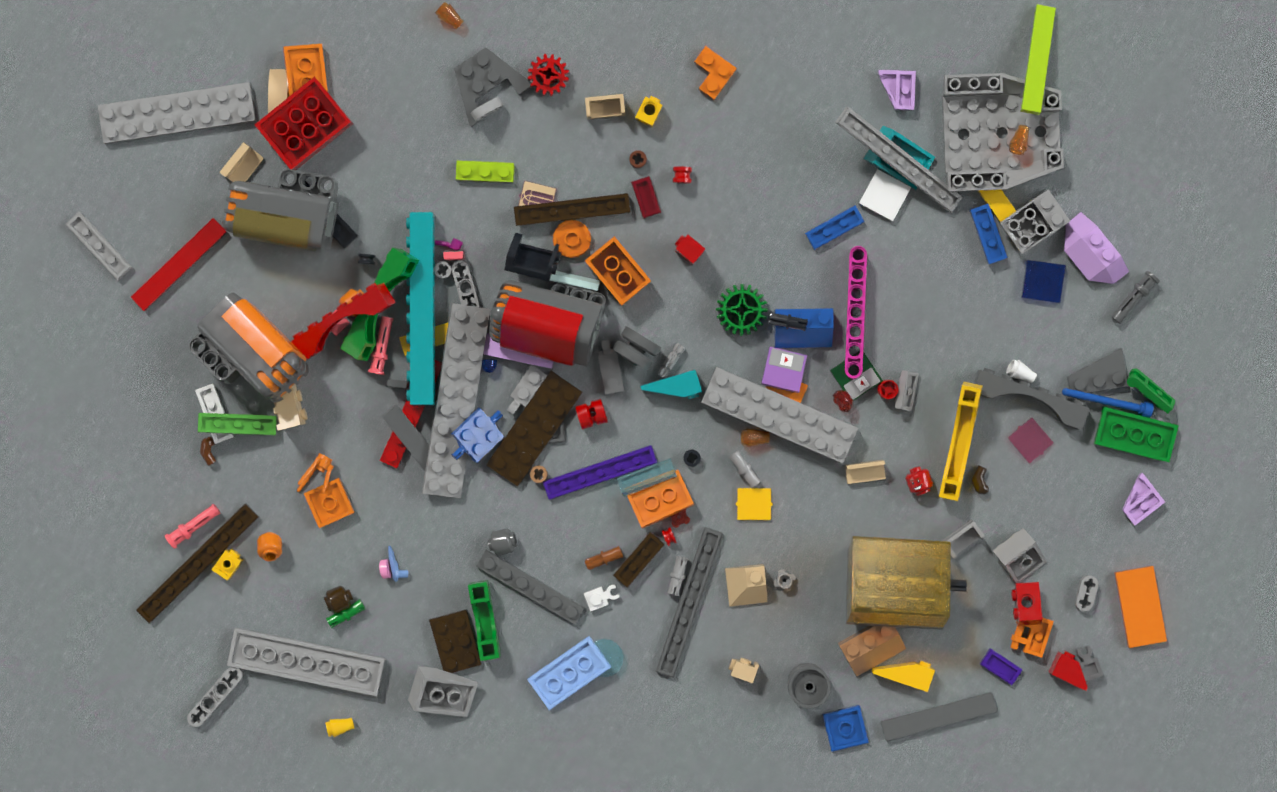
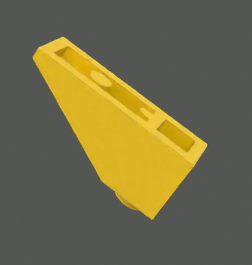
[871,660,935,692]

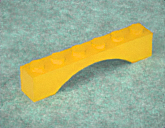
[939,382,983,501]

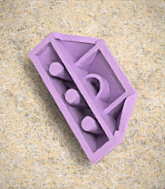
[1064,212,1129,284]

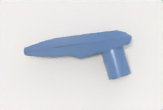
[388,546,408,582]

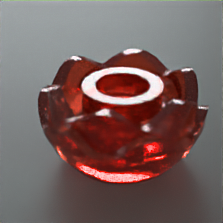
[832,390,853,412]

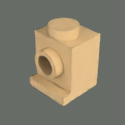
[728,658,759,683]

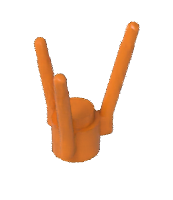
[297,453,334,494]

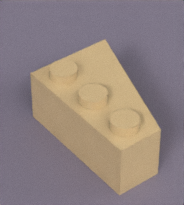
[273,384,308,431]

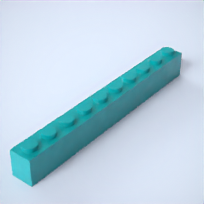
[406,212,435,406]

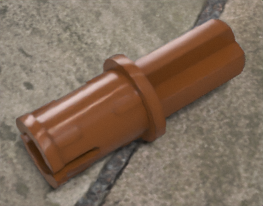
[585,546,623,570]

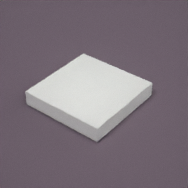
[859,169,911,221]

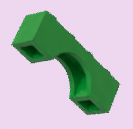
[468,580,501,661]

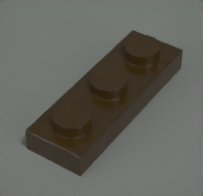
[613,532,665,588]

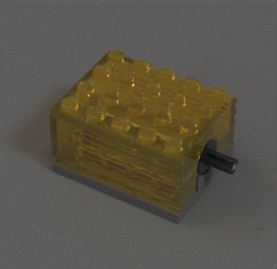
[846,536,967,630]

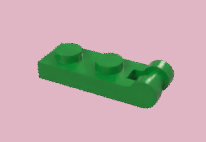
[1127,368,1176,414]

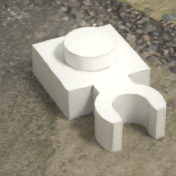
[584,584,620,611]

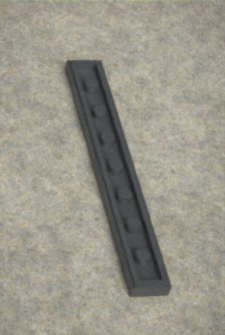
[655,527,723,678]

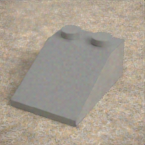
[408,666,478,717]

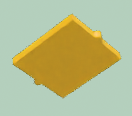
[735,488,773,520]

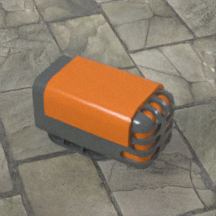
[189,292,309,402]

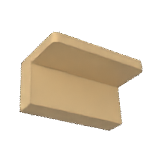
[220,142,264,182]
[845,460,886,484]

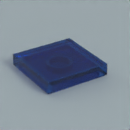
[1021,260,1066,303]

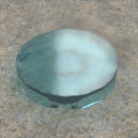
[594,638,624,677]

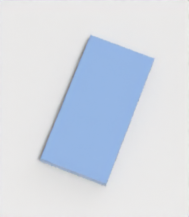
[527,636,611,710]

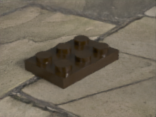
[429,609,482,673]

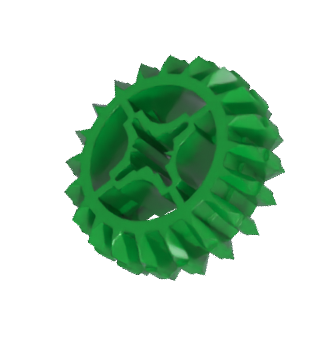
[716,284,768,336]

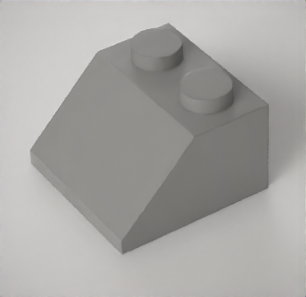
[993,528,1047,583]

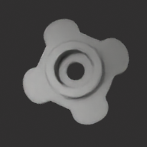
[773,569,796,591]

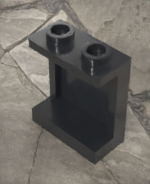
[504,233,562,281]

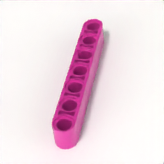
[845,246,867,380]

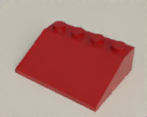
[255,76,354,170]

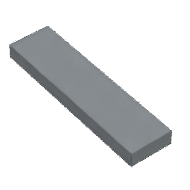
[65,211,133,281]

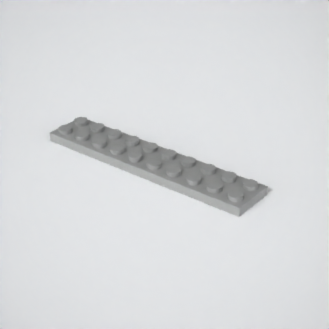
[422,303,490,498]

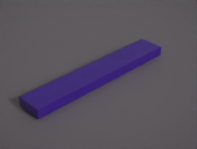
[543,445,657,500]

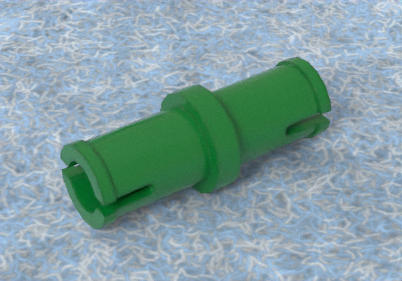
[326,599,366,628]

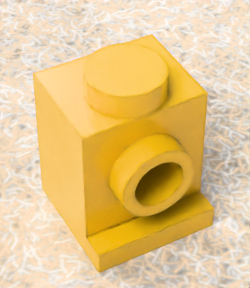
[212,549,243,580]

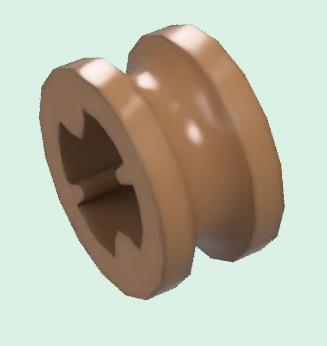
[530,465,548,483]

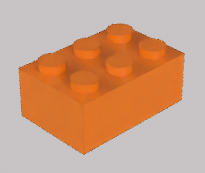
[585,236,651,306]

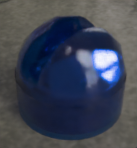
[482,359,497,373]

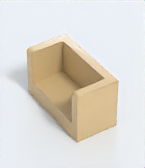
[585,94,625,120]

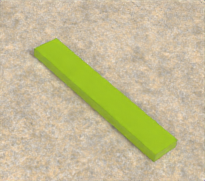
[1020,4,1056,115]

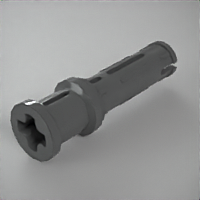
[1111,271,1160,324]

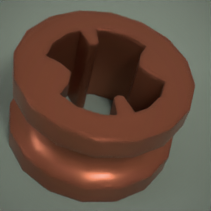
[629,150,647,168]

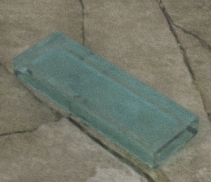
[617,458,677,497]

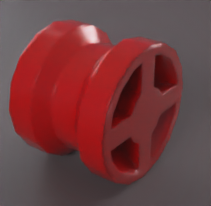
[673,166,692,184]

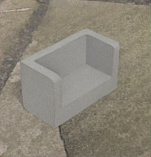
[940,520,985,559]

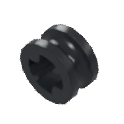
[358,254,376,265]
[683,449,701,467]

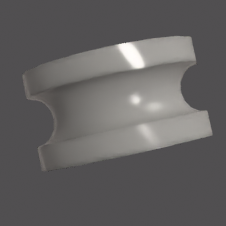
[434,261,452,279]

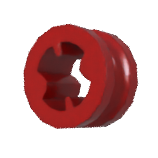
[662,527,677,546]

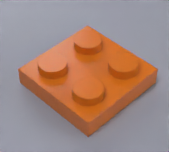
[304,478,355,528]

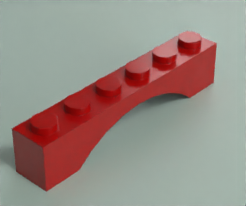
[291,283,396,360]

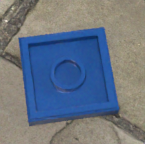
[822,705,869,752]

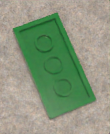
[1093,407,1179,462]

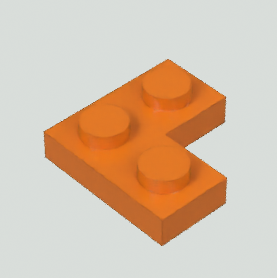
[694,46,737,100]

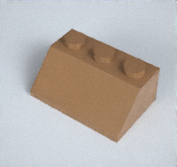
[838,619,906,677]

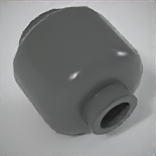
[488,529,517,556]

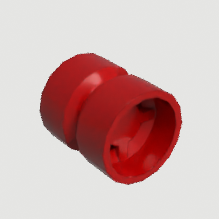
[575,399,608,430]

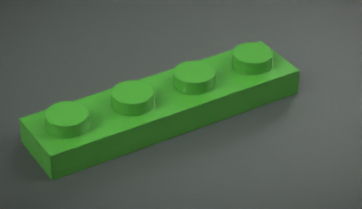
[197,413,276,436]

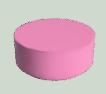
[379,559,392,579]

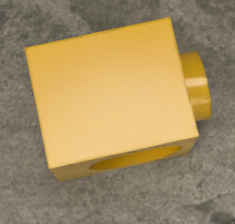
[635,96,663,128]

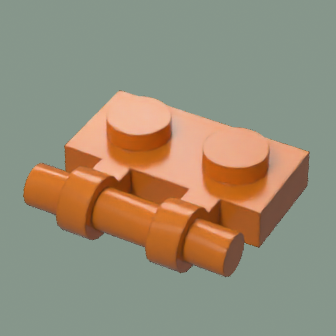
[1010,617,1054,658]

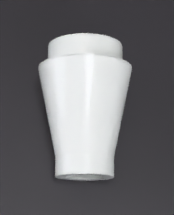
[1006,360,1037,383]

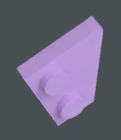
[878,70,916,111]
[1122,473,1165,525]

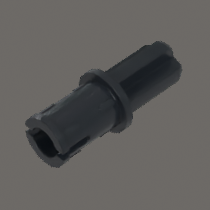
[769,313,808,331]

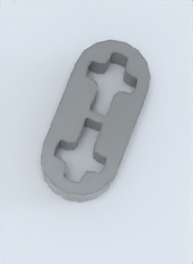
[470,97,504,122]
[1075,575,1098,611]

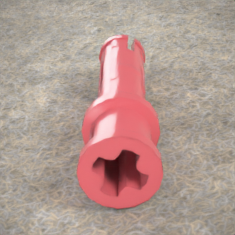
[367,316,393,375]
[165,504,221,549]

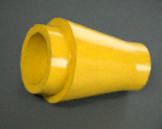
[325,718,354,738]

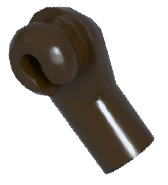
[972,465,989,495]

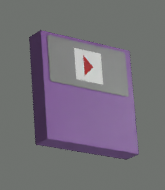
[761,347,807,393]

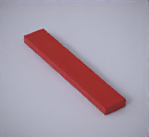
[131,218,227,311]

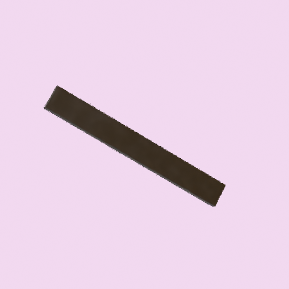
[136,503,259,624]

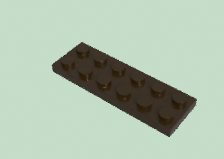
[486,370,583,487]

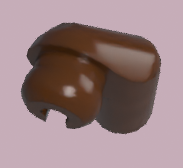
[200,437,216,466]

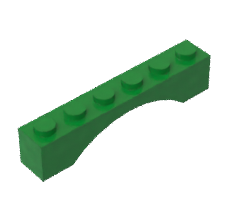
[340,247,419,361]

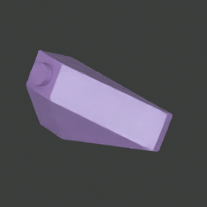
[483,333,554,369]

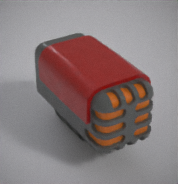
[489,280,606,367]

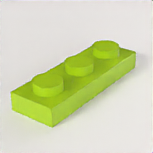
[456,160,514,183]

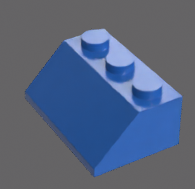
[774,308,834,348]

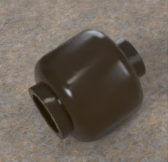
[323,586,353,614]

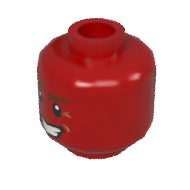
[905,466,933,496]

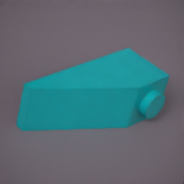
[640,369,702,400]

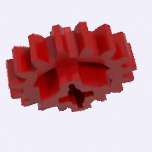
[527,54,569,96]

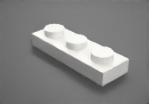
[195,383,234,444]

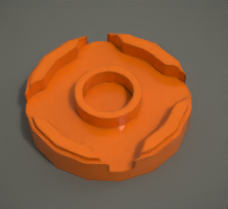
[553,220,591,258]

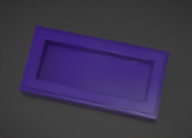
[979,648,1022,685]

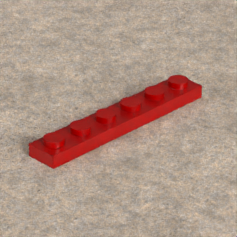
[379,360,442,468]

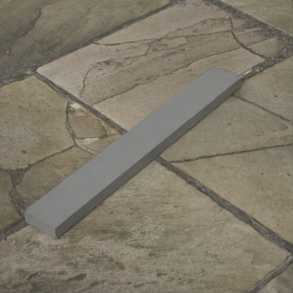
[835,106,963,213]

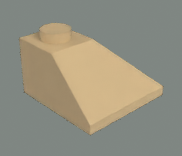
[725,564,767,606]

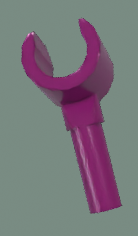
[435,238,463,251]

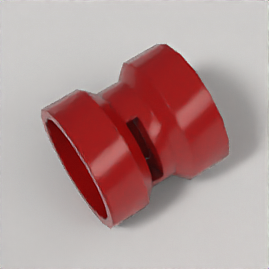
[877,380,898,399]

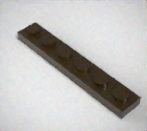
[514,193,630,226]

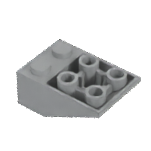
[1000,189,1070,254]

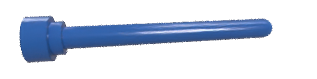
[1062,388,1154,418]

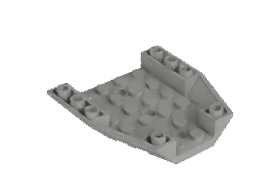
[942,73,1064,192]

